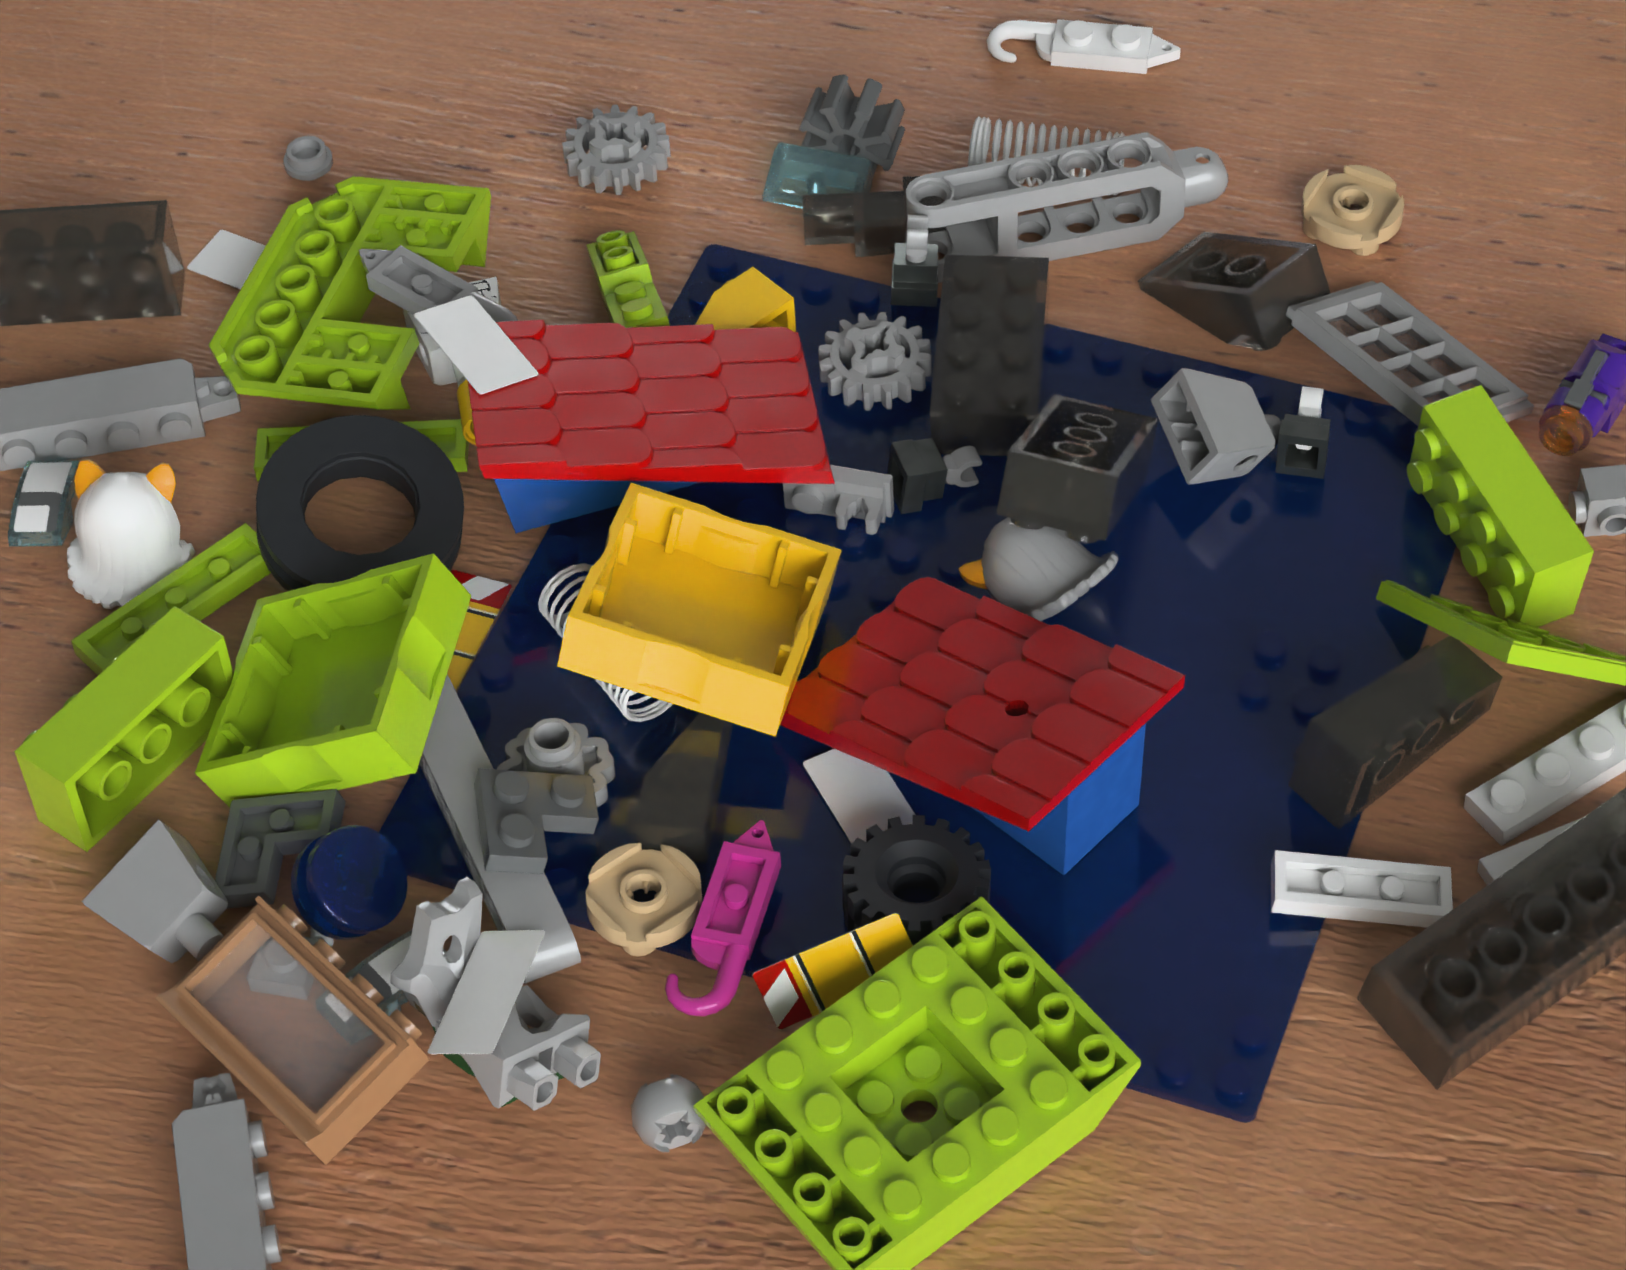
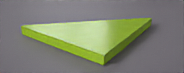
[1376,579,1626,686]

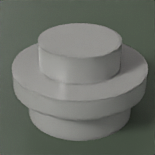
[283,136,333,181]

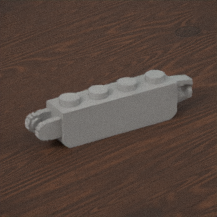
[0,358,241,471]
[172,1073,282,1270]

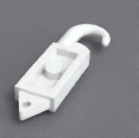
[987,19,1180,74]

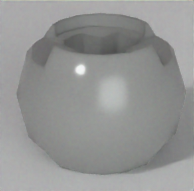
[631,1074,706,1152]

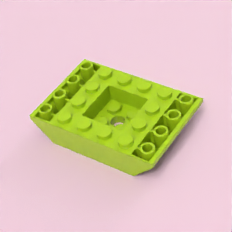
[693,896,1141,1270]

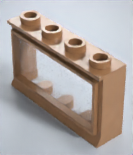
[156,896,430,1165]

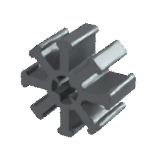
[799,74,905,183]

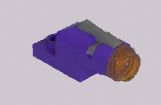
[1539,333,1626,456]

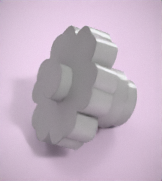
[497,718,615,807]

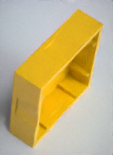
[557,483,842,737]

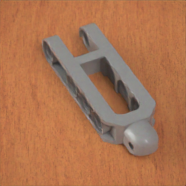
[906,132,1228,283]

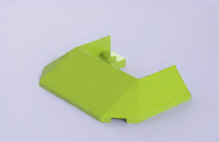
[209,176,491,410]

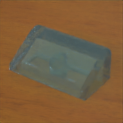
[763,142,872,219]

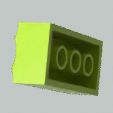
[1407,385,1594,628]
[14,606,234,852]

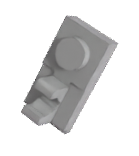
[783,465,894,535]

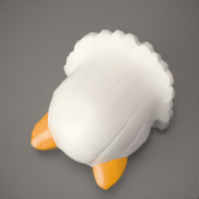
[67,460,195,609]

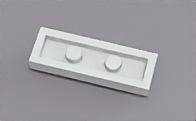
[1271,850,1453,930]

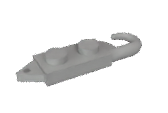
[359,245,518,322]

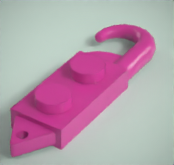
[665,820,781,1017]

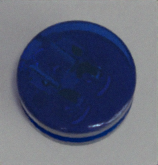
[291,825,408,940]

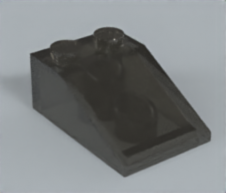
[1138,232,1331,351]

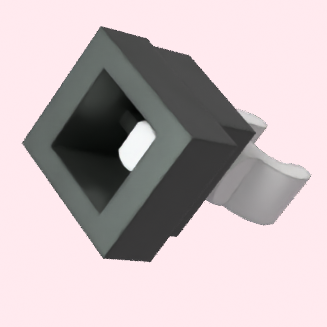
[1276,386,1331,479]

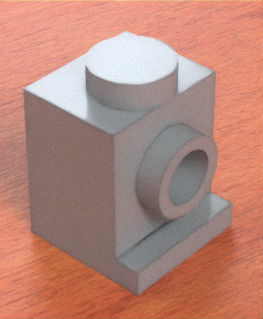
[1568,464,1626,537]

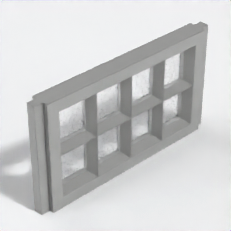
[1285,281,1534,426]

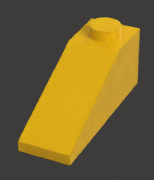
[695,267,796,332]

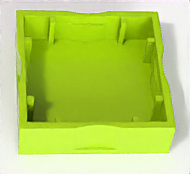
[195,553,472,807]

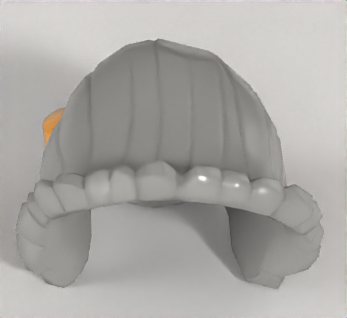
[958,514,1119,621]

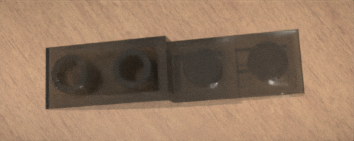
[803,176,982,257]

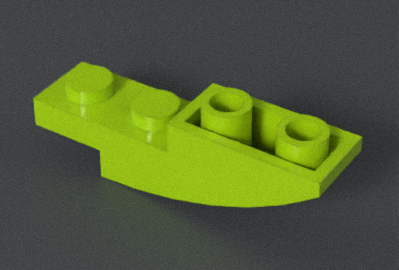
[586,230,670,328]

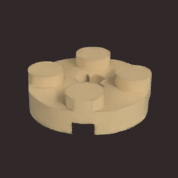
[1301,165,1404,256]
[586,843,702,957]

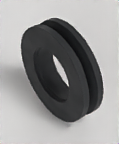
[256,415,464,591]

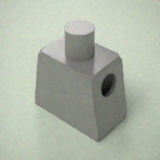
[1150,368,1281,484]
[82,819,228,963]

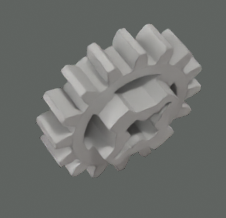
[562,105,671,195]
[818,312,932,411]

